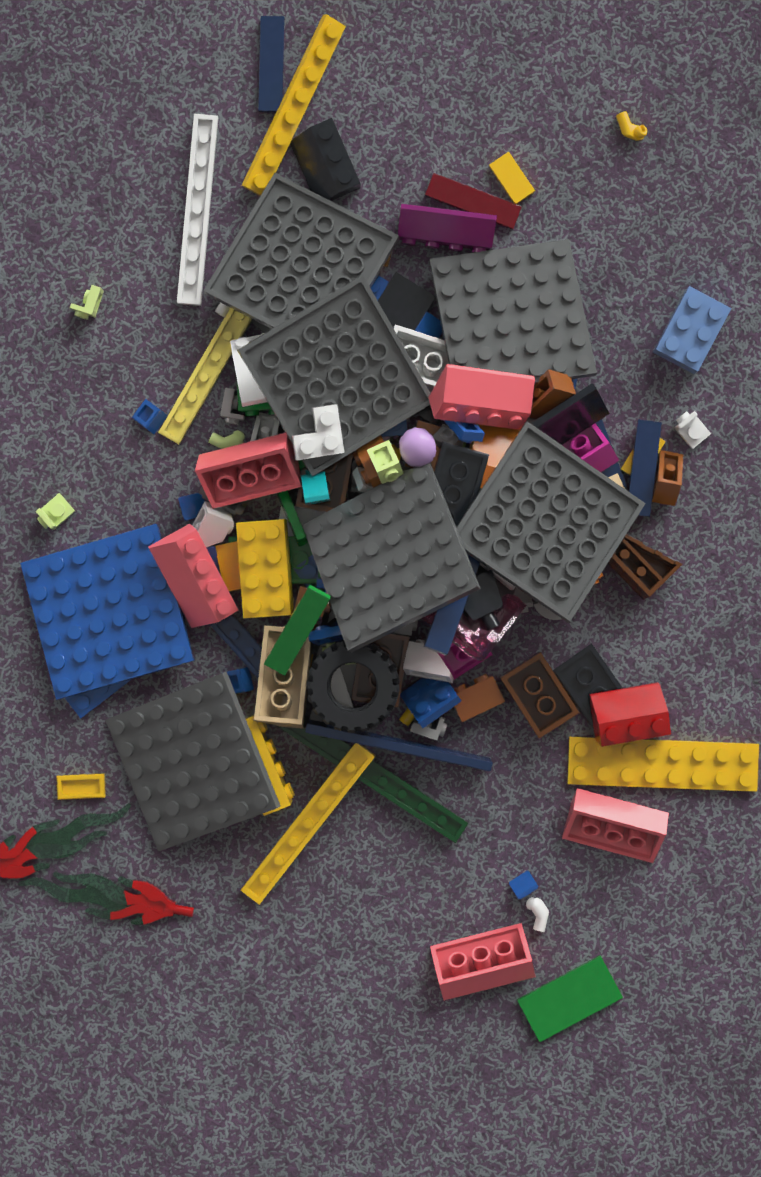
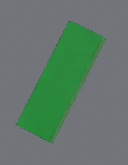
[276,491,307,547]

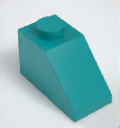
[301,470,330,505]

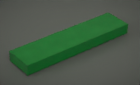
[264,584,331,676]

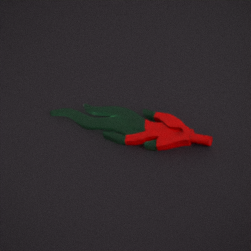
[0,803,131,879]
[18,871,194,925]

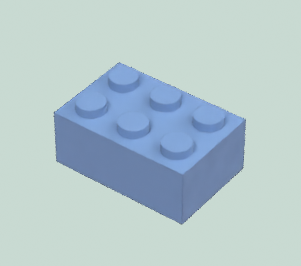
[653,286,732,374]

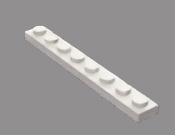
[177,114,218,306]

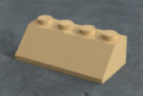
[254,625,313,729]

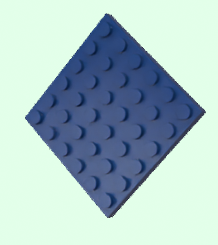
[20,524,195,700]

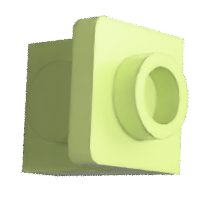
[70,285,104,320]
[367,440,404,484]
[36,493,75,530]

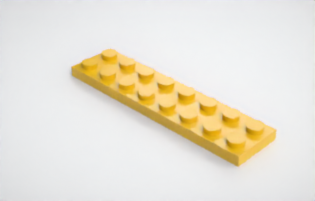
[567,736,759,792]

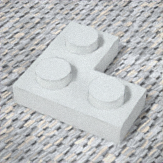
[292,404,344,460]

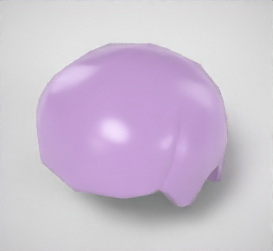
[399,427,436,467]

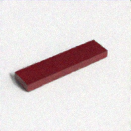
[425,173,522,230]

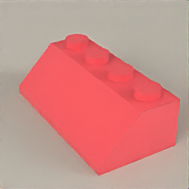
[428,364,535,430]
[195,433,302,509]
[148,524,239,628]
[562,788,669,863]
[430,923,536,1001]

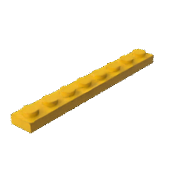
[241,14,346,196]
[241,743,375,905]

